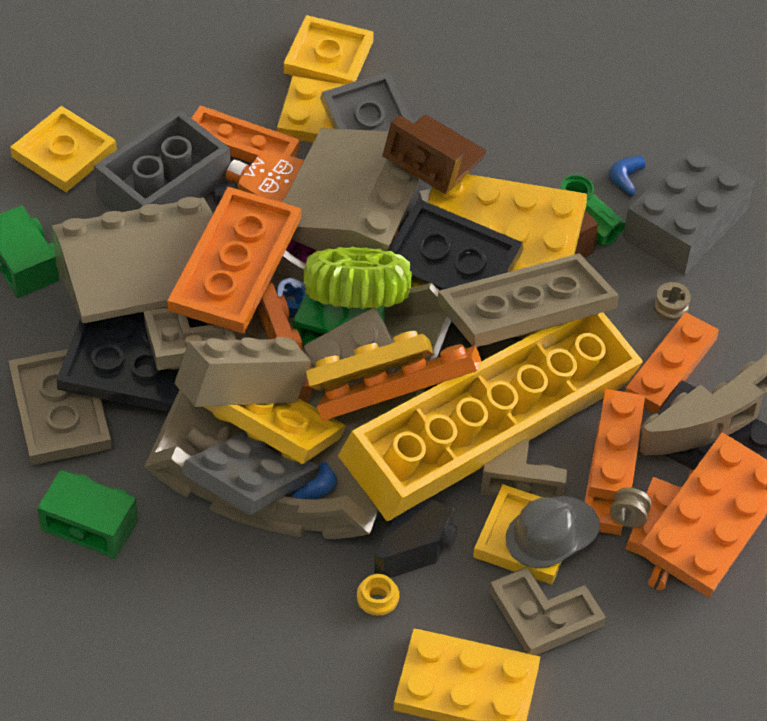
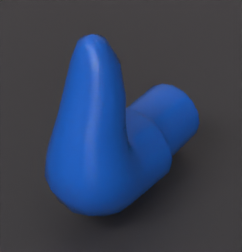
[609,155,646,196]
[293,462,337,499]

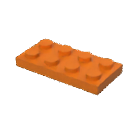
[167,187,302,334]
[637,432,767,598]

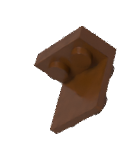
[382,115,486,195]

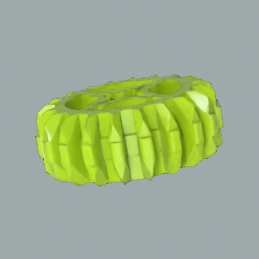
[304,246,412,309]

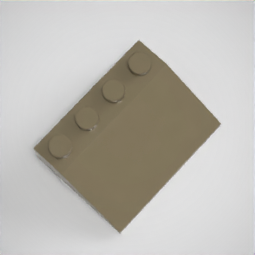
[283,128,421,251]
[51,197,213,323]

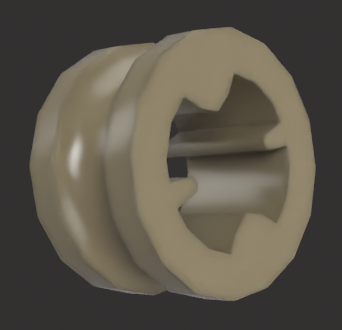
[654,282,691,321]
[610,487,652,528]

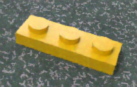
[306,331,434,391]

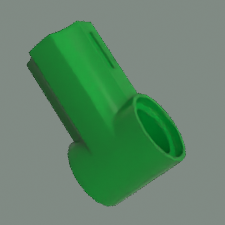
[560,174,626,247]

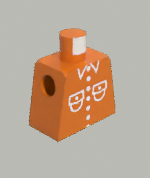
[226,150,304,203]

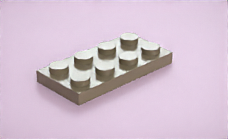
[438,253,619,347]

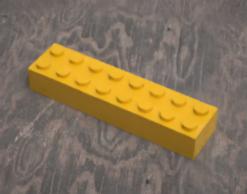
[338,312,643,522]

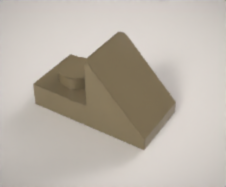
[480,438,567,498]

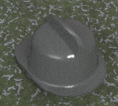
[506,496,600,568]

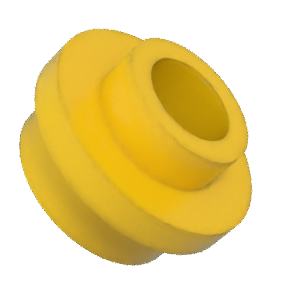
[357,574,399,616]

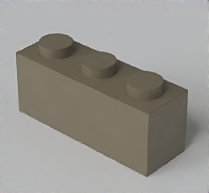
[174,337,311,407]

